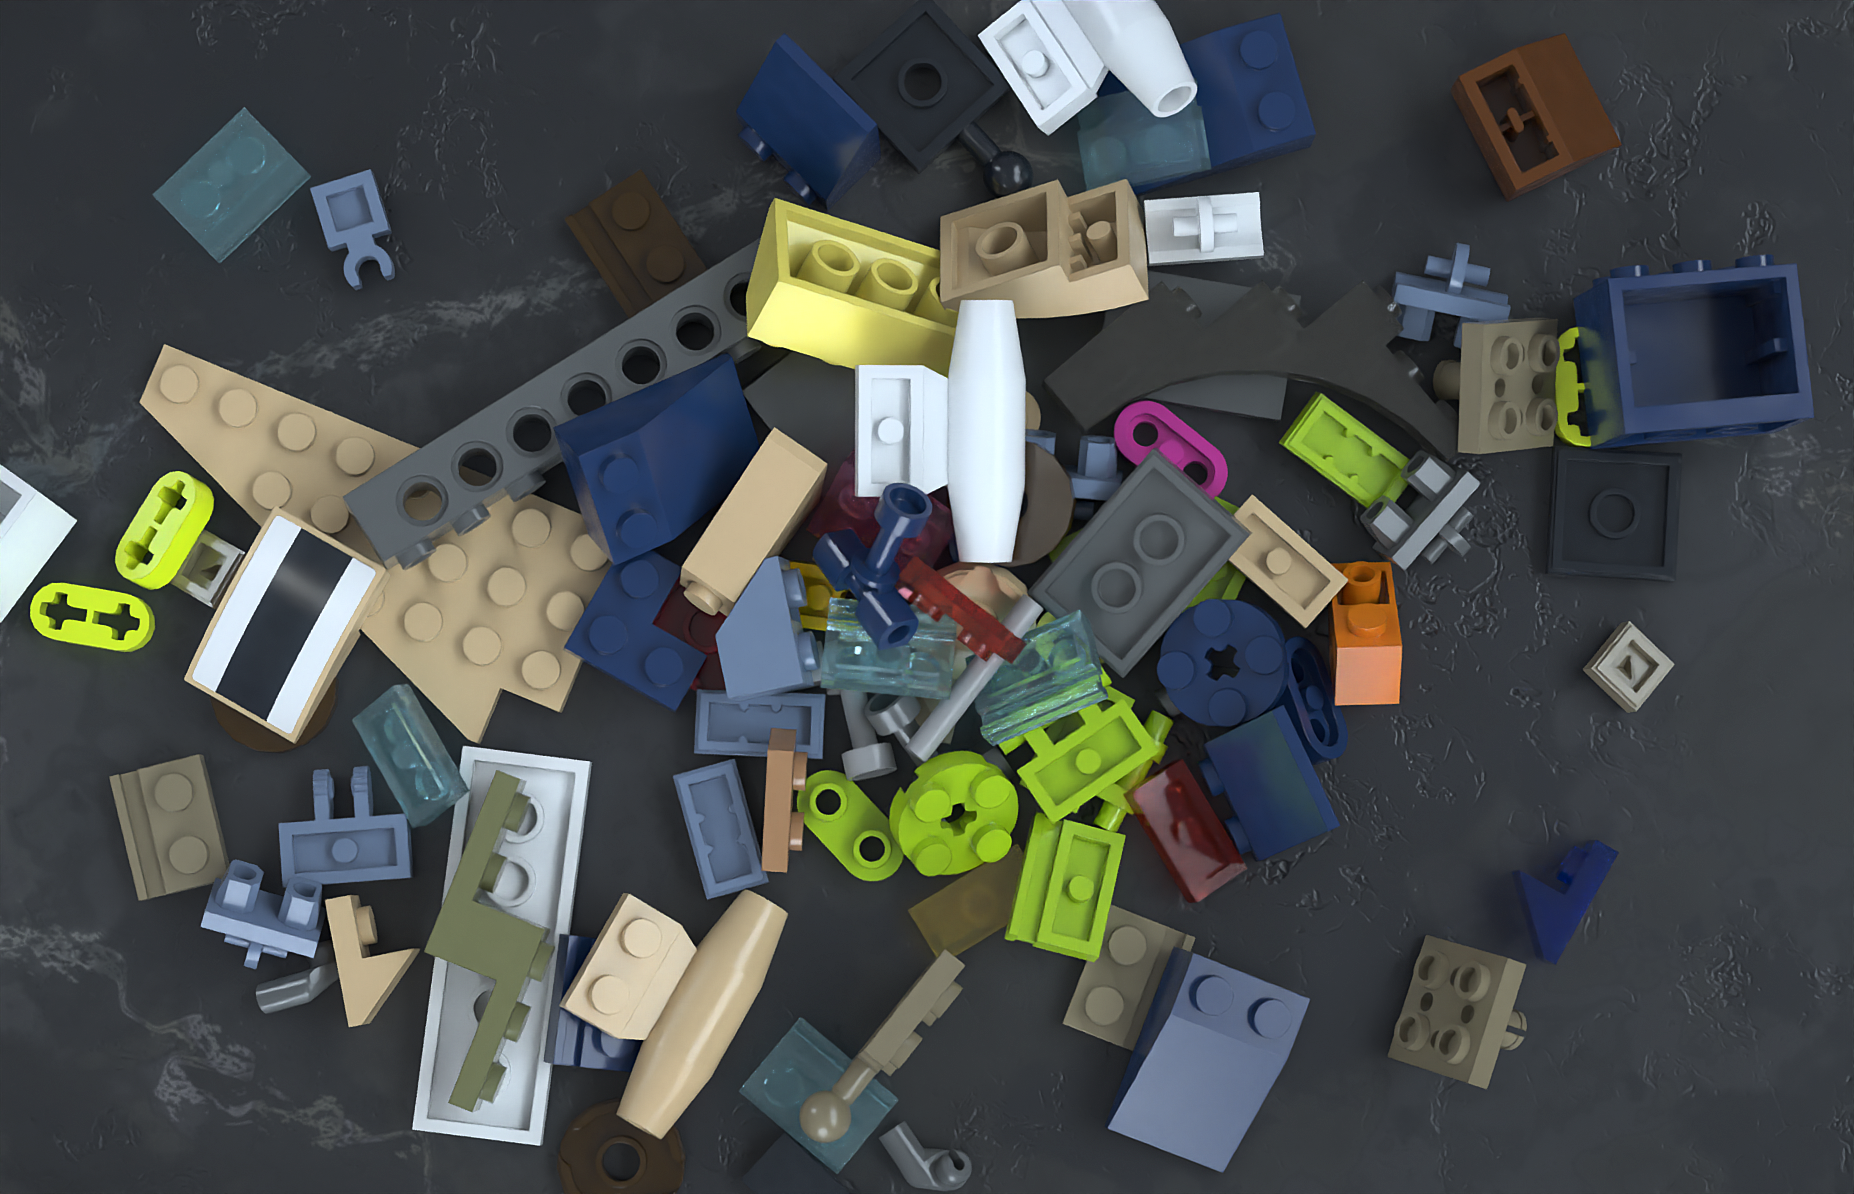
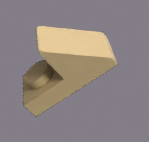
[325,895,420,1027]

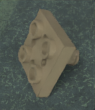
[1433,318,1560,454]
[1387,935,1527,1089]

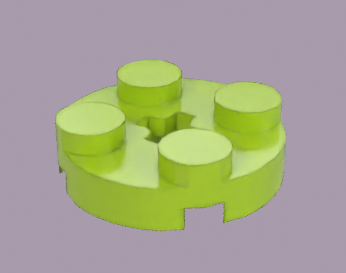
[889,751,1019,877]

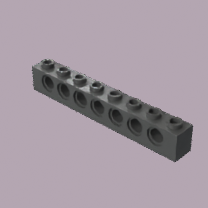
[343,237,762,570]

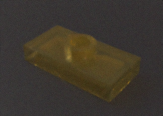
[908,844,1024,957]

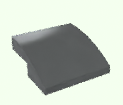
[742,350,855,497]

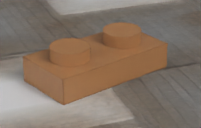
[761,728,808,872]

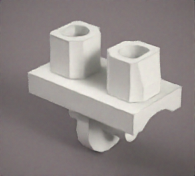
[1144,192,1264,266]

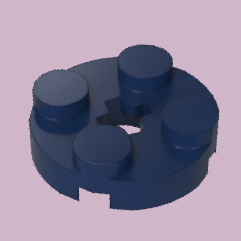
[1157,599,1289,727]

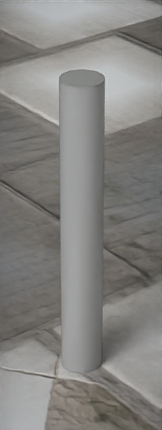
[905,594,1043,763]

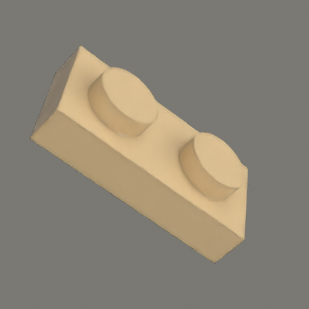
[1228,494,1348,629]

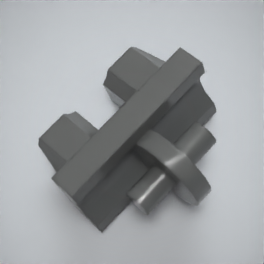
[1360,450,1481,570]

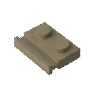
[109,754,230,901]
[1062,905,1196,1051]

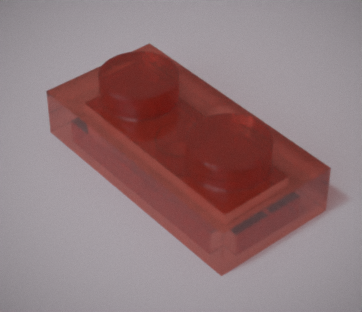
[899,556,1027,664]
[1123,759,1247,903]

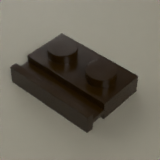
[564,169,707,319]

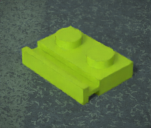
[1004,812,1126,962]

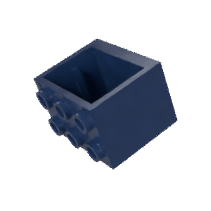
[1573,255,1814,449]

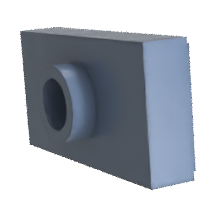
[694,689,826,759]
[673,759,769,900]

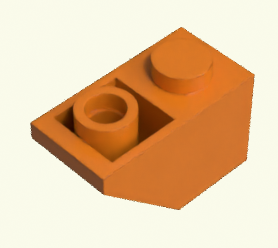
[1328,561,1402,706]

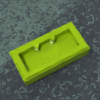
[1279,392,1410,509]

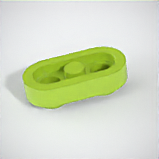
[797,770,904,881]

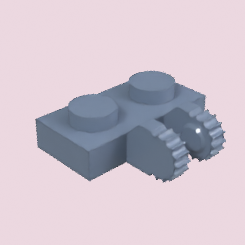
[278,766,414,888]

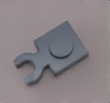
[310,169,395,290]

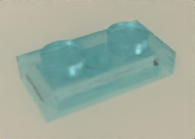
[352,684,470,828]

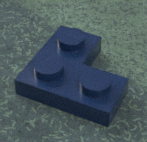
[563,550,707,713]

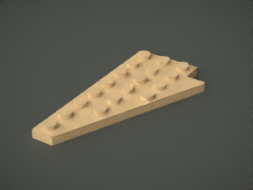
[140,344,612,744]

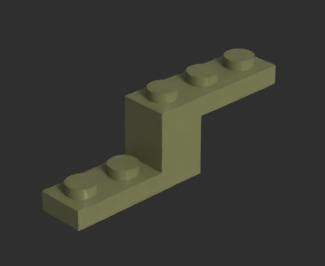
[424,770,555,1112]

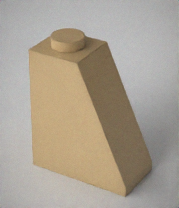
[680,427,828,617]

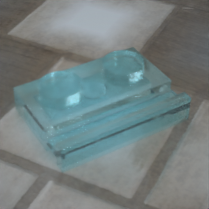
[1076,78,1212,191]
[153,107,311,264]
[820,597,958,700]
[965,610,1108,746]
[739,1017,899,1174]

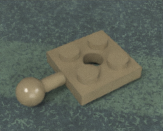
[799,949,965,1143]

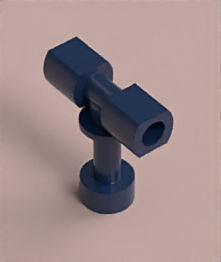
[812,483,933,651]

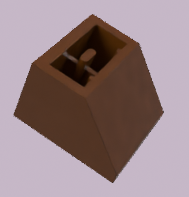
[1450,33,1622,202]

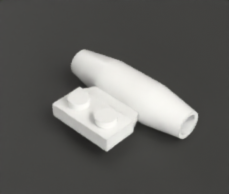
[978,0,1197,136]
[855,300,1026,563]

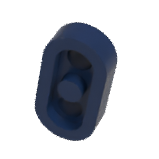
[1275,636,1348,765]

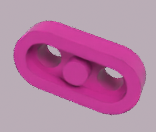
[1113,401,1228,498]

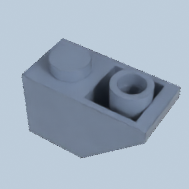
[715,556,820,701]

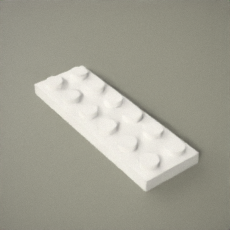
[412,746,592,1146]

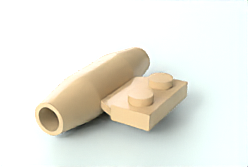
[559,889,788,1139]

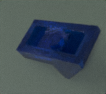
[1512,839,1619,965]

